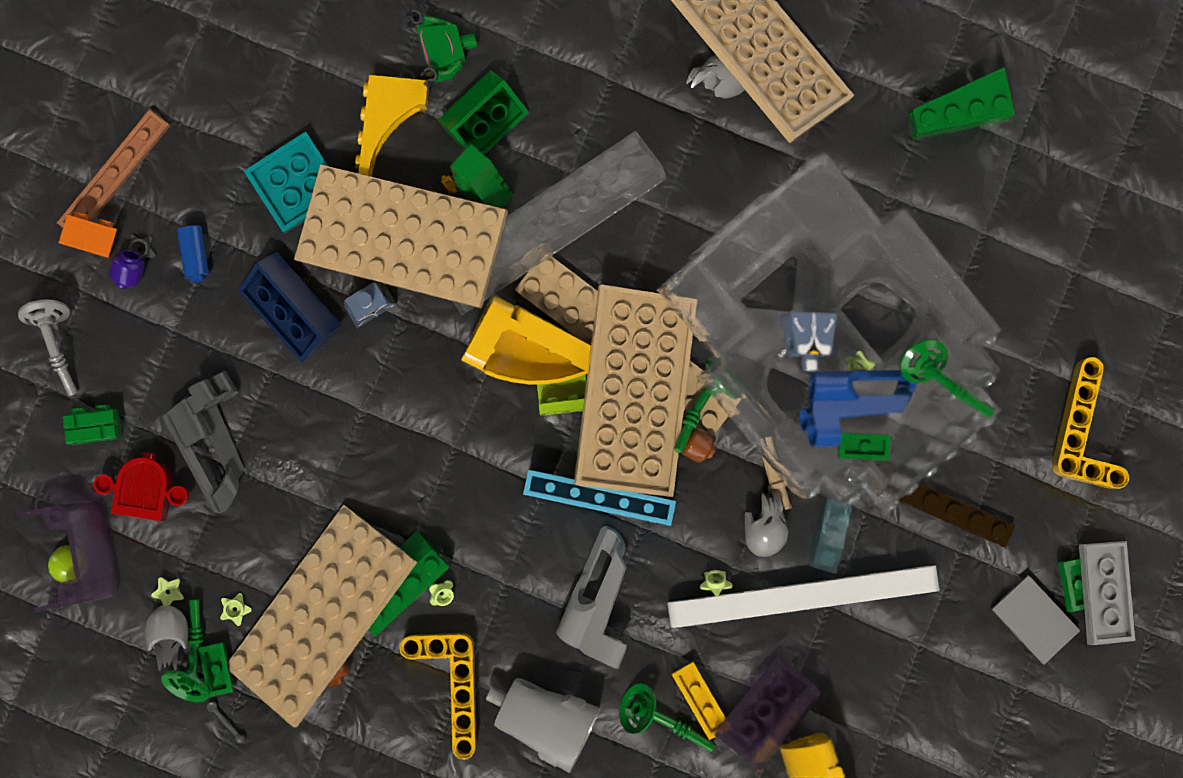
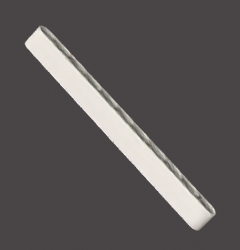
[667,565,940,628]

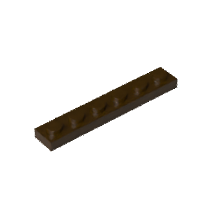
[867,465,1015,548]

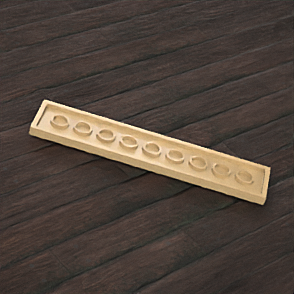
[515,251,741,436]

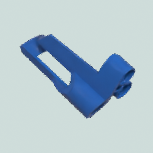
[799,370,919,447]

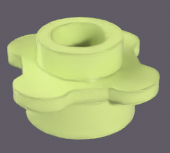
[429,580,454,606]

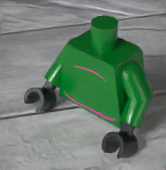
[406,10,477,87]

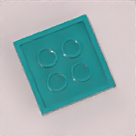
[244,132,328,234]

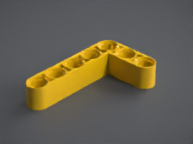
[1052,357,1129,489]
[399,633,477,759]

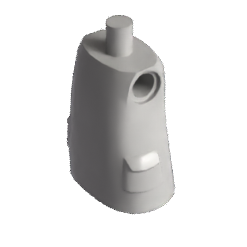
[486,678,601,773]

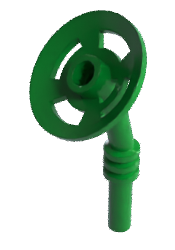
[900,339,996,419]
[674,358,739,453]
[161,599,210,702]
[619,684,716,752]

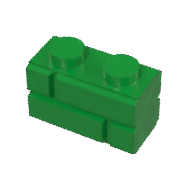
[63,405,122,445]

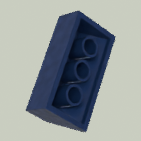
[238,252,341,363]

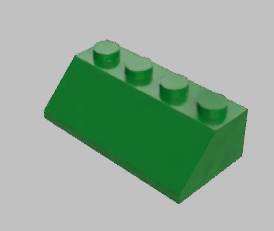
[368,530,451,637]

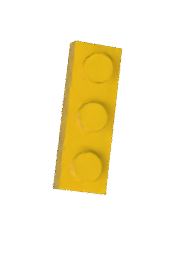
[671,661,731,740]

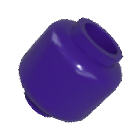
[109,250,145,289]

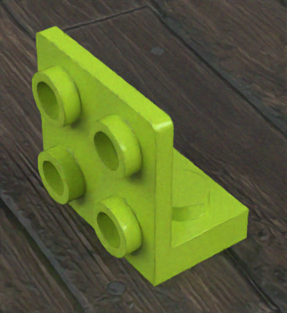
[537,375,586,416]

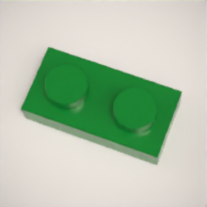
[837,432,891,460]
[1058,558,1084,612]
[198,642,235,697]

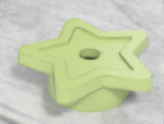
[846,351,875,371]
[700,570,733,596]
[151,577,184,605]
[220,593,252,626]

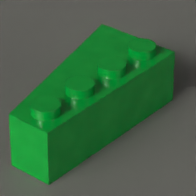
[908,67,1015,140]
[450,144,514,209]

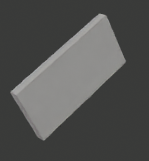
[1079,541,1135,645]

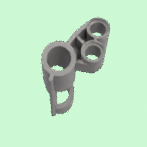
[556,526,627,669]

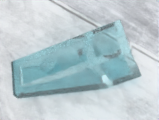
[808,494,853,574]

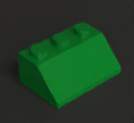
[438,70,529,155]

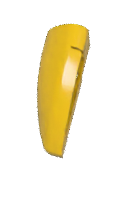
[461,294,591,384]
[779,732,844,778]

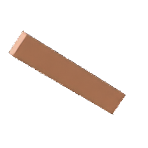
[57,109,171,228]

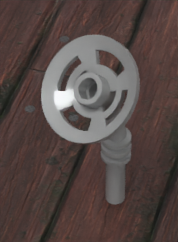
[18,300,77,396]

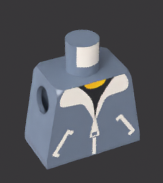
[344,282,397,328]
[781,312,837,372]

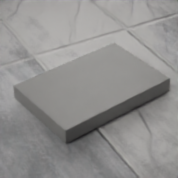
[991,575,1080,664]

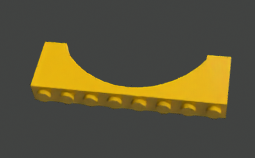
[355,75,430,177]

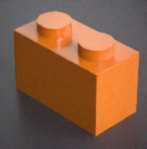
[59,211,118,258]

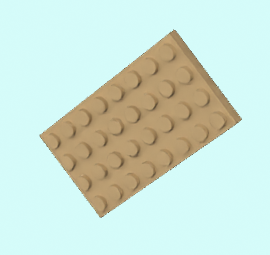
[671,0,854,143]
[294,164,508,308]
[574,285,697,497]
[228,505,417,727]

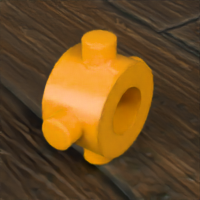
[441,175,457,193]

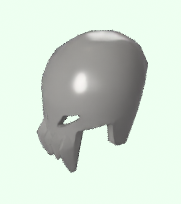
[686,55,745,99]
[745,493,789,557]
[145,605,188,671]

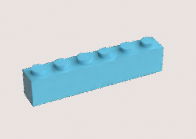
[523,470,676,526]

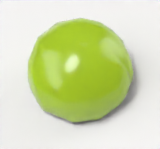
[48,545,87,584]

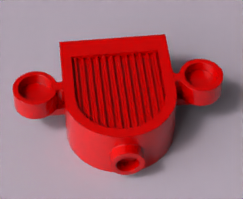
[93,452,189,521]

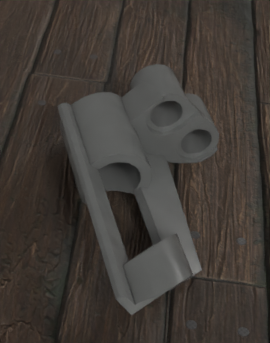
[162,371,244,513]

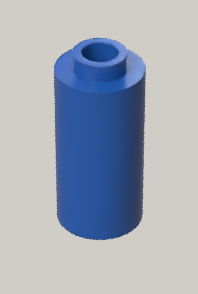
[177,225,209,283]

